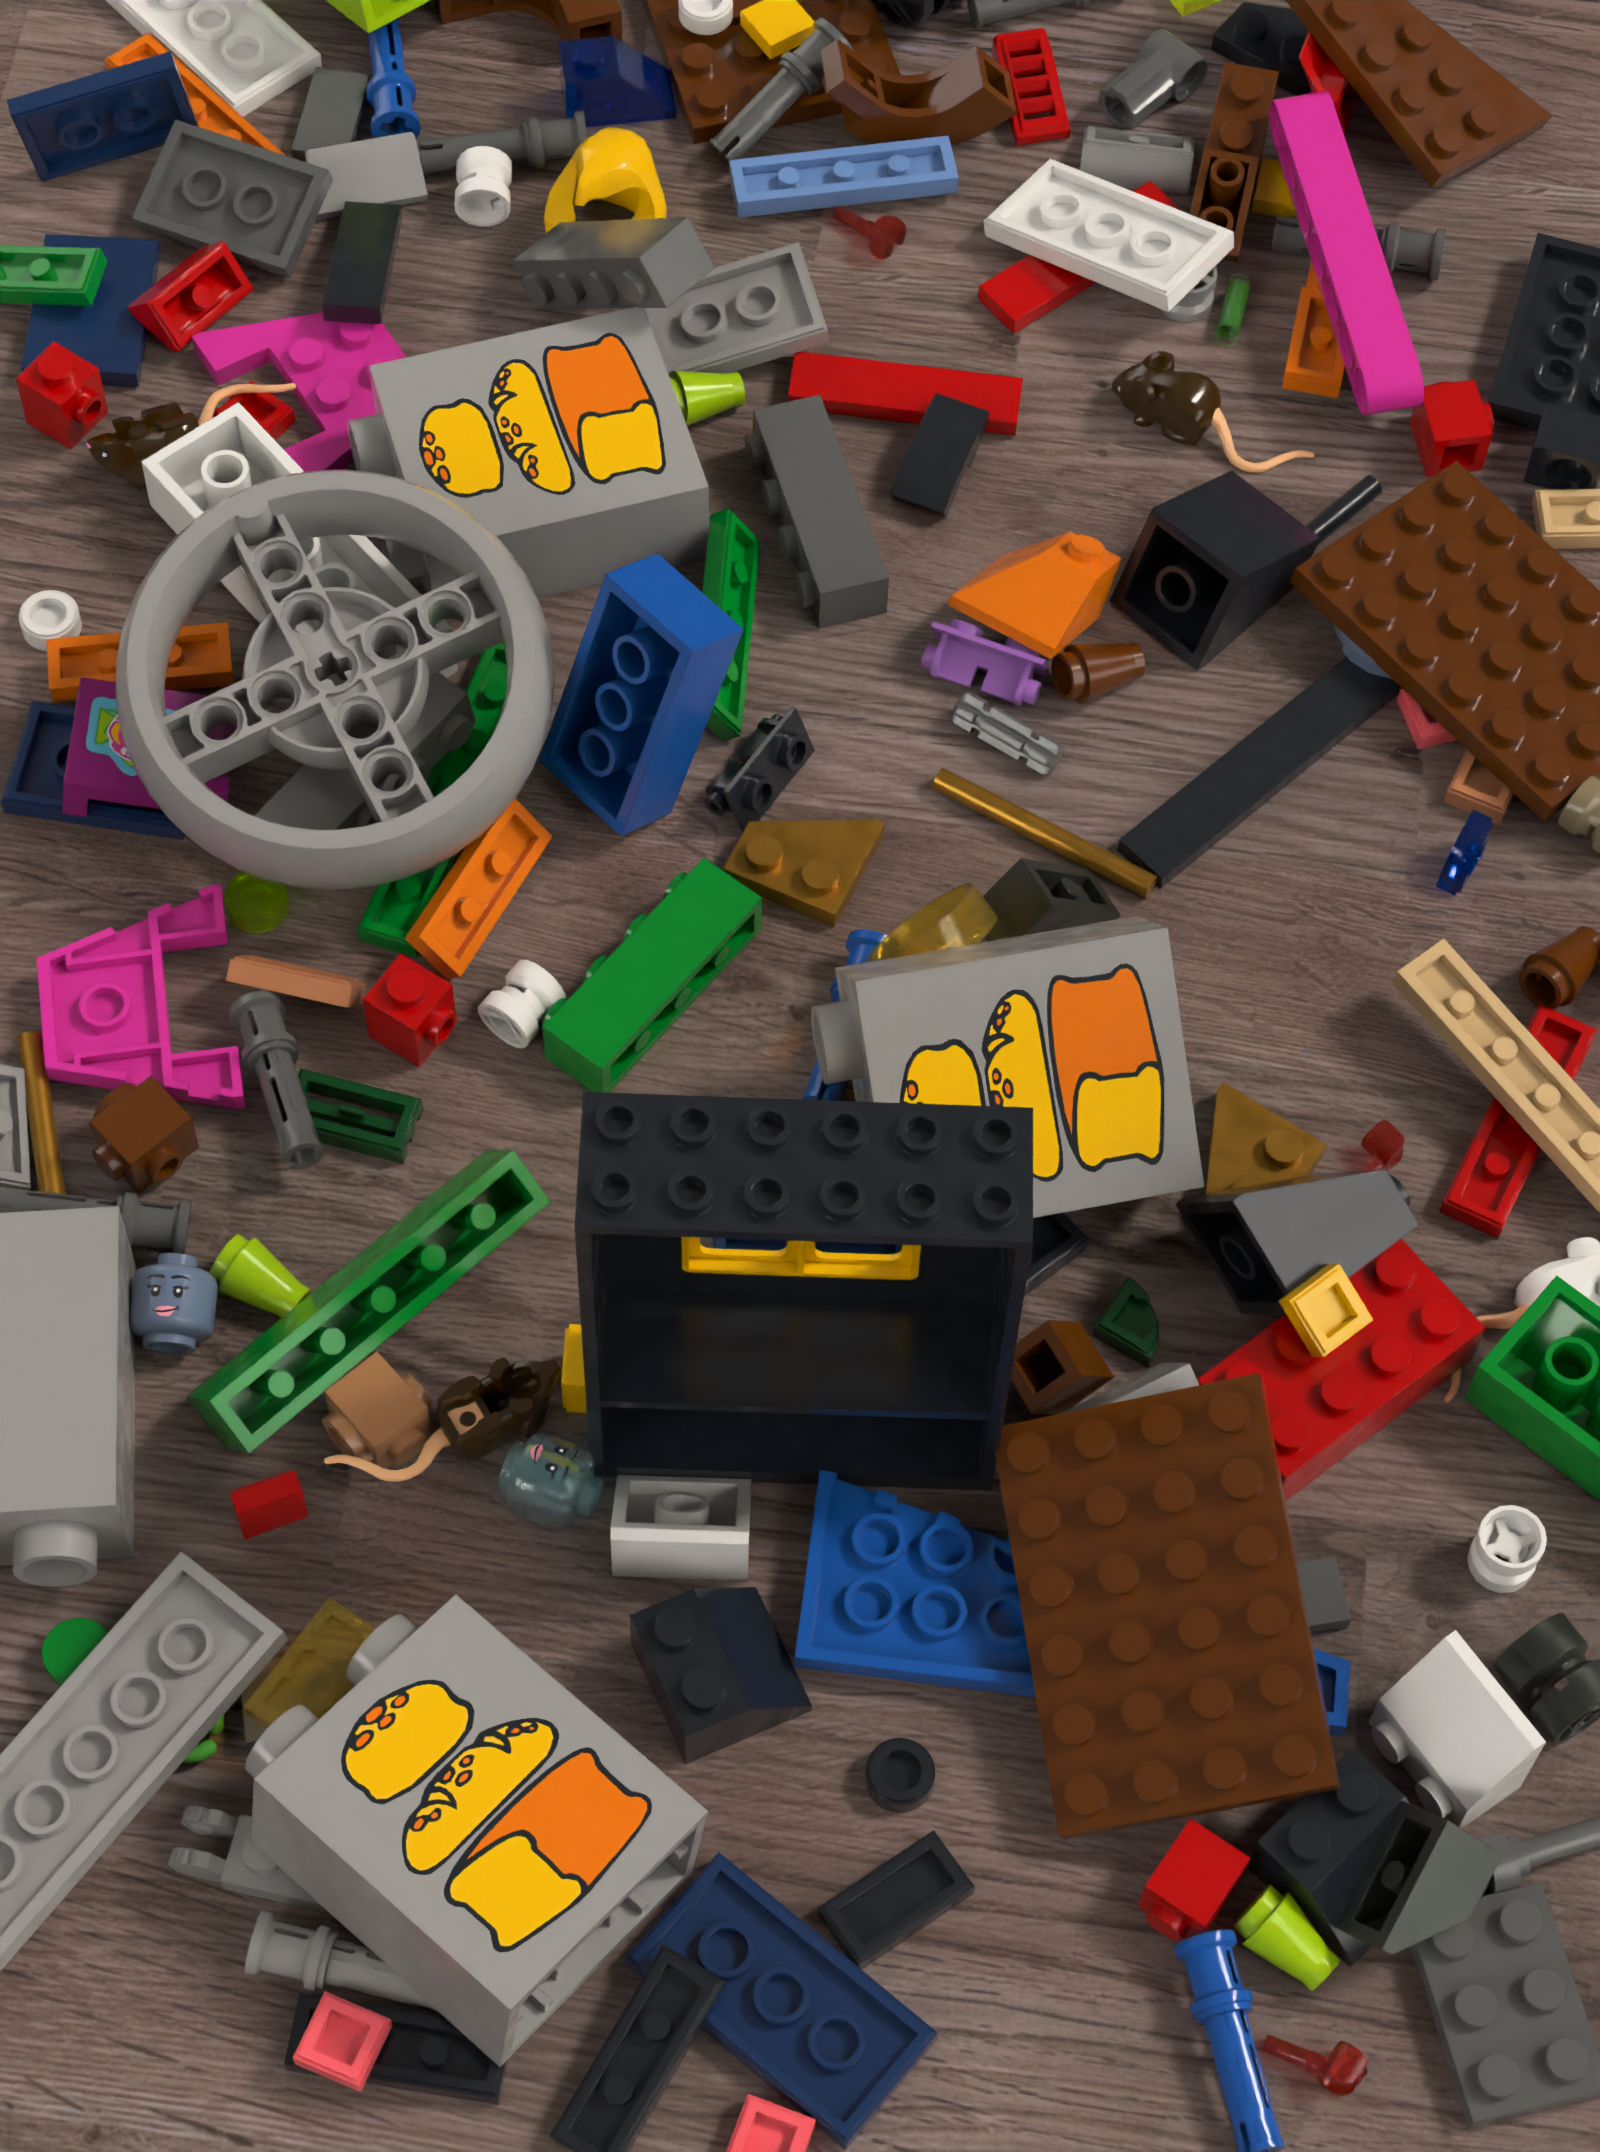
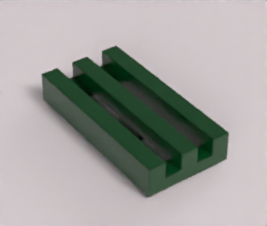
[298,1068,424,1164]

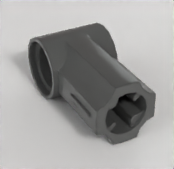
[1099,29,1209,130]

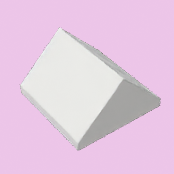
[610,1475,751,1581]

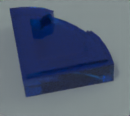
[1436,809,1494,896]

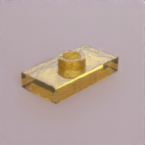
[244,1597,376,1728]

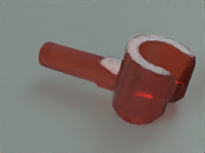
[833,206,907,259]
[1361,1120,1405,1171]
[1262,2034,1368,2096]

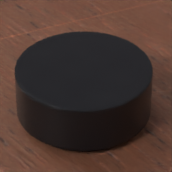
[865,1738,935,1813]

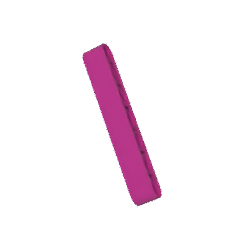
[1269,91,1424,416]

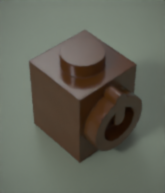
[88,1076,199,1194]

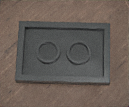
[132,119,333,279]
[1410,1883,1600,2129]

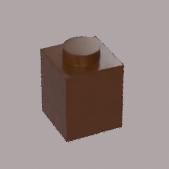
[1010,1320,1114,1414]

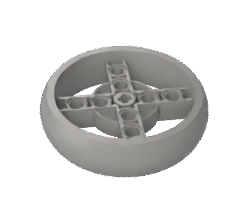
[116,470,555,890]

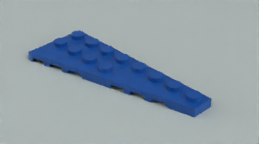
[794,1470,1351,1736]

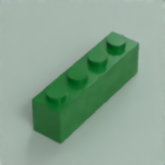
[542,857,762,1093]

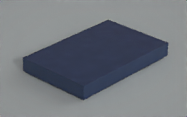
[7,51,199,181]
[21,234,161,387]
[1,701,185,840]

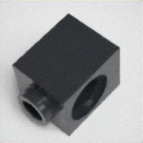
[1523,402,1600,489]

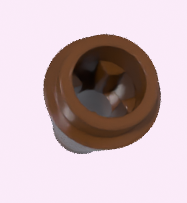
[1051,642,1145,704]
[1519,926,1600,1009]

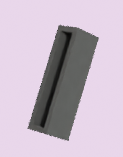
[513,217,715,309]
[745,395,889,629]

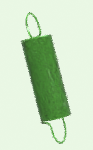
[1216,273,1251,347]

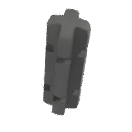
[951,692,1063,775]

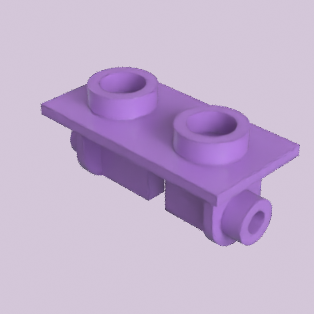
[921,619,1050,707]

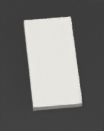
[106,0,322,117]
[984,159,1234,312]

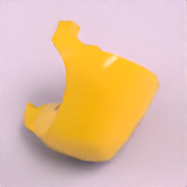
[544,127,667,233]

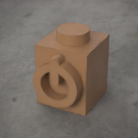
[322,1352,432,1469]

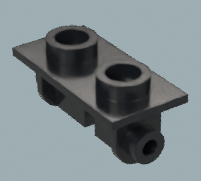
[704,707,815,833]

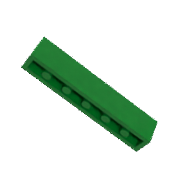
[186,1150,551,1454]

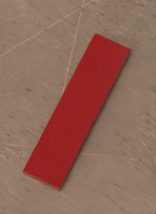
[978,181,1182,334]
[787,351,1023,436]
[1439,1004,1598,1239]

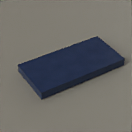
[626,1852,938,2150]

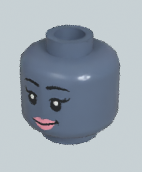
[129,1253,218,1354]

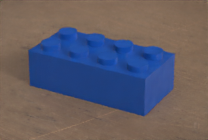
[539,553,744,836]

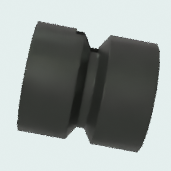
[1493,1612,1600,1745]

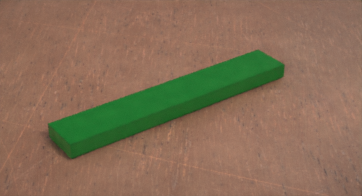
[357,642,507,958]

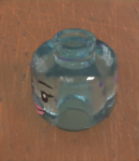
[498,1432,604,1531]

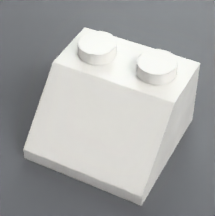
[1369,1630,1546,1829]

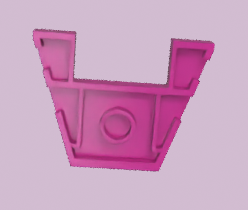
[191,312,406,472]
[37,884,246,1109]

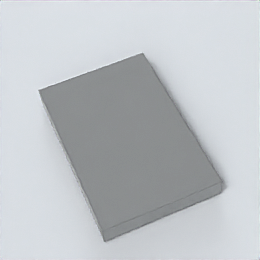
[645,242,831,375]

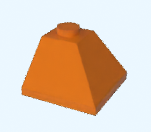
[948,531,1122,659]

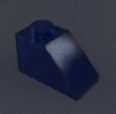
[558,36,676,127]

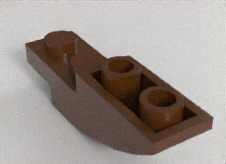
[1190,62,1279,262]

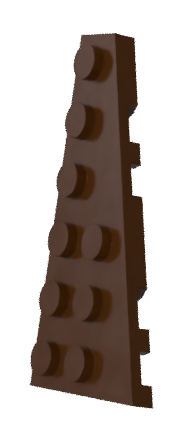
[1285,0,1553,188]

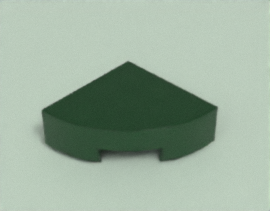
[1092,1277,1159,1369]

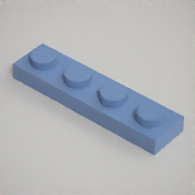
[729,136,959,218]

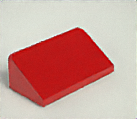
[127,240,254,352]

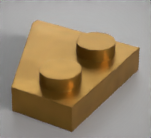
[723,820,885,927]
[1204,1082,1327,1193]

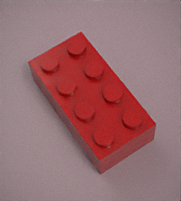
[1197,1238,1485,1501]

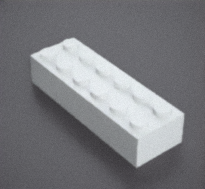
[141,402,458,686]

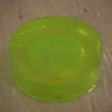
[225,872,289,933]

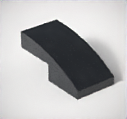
[890,393,991,518]

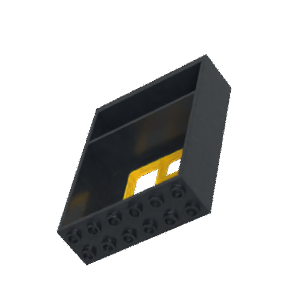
[575,1092,1033,1491]

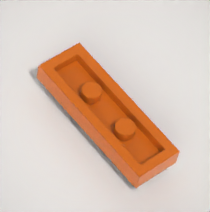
[47,622,234,703]
[405,798,553,979]

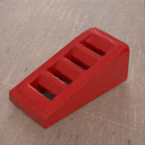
[991,28,1071,146]

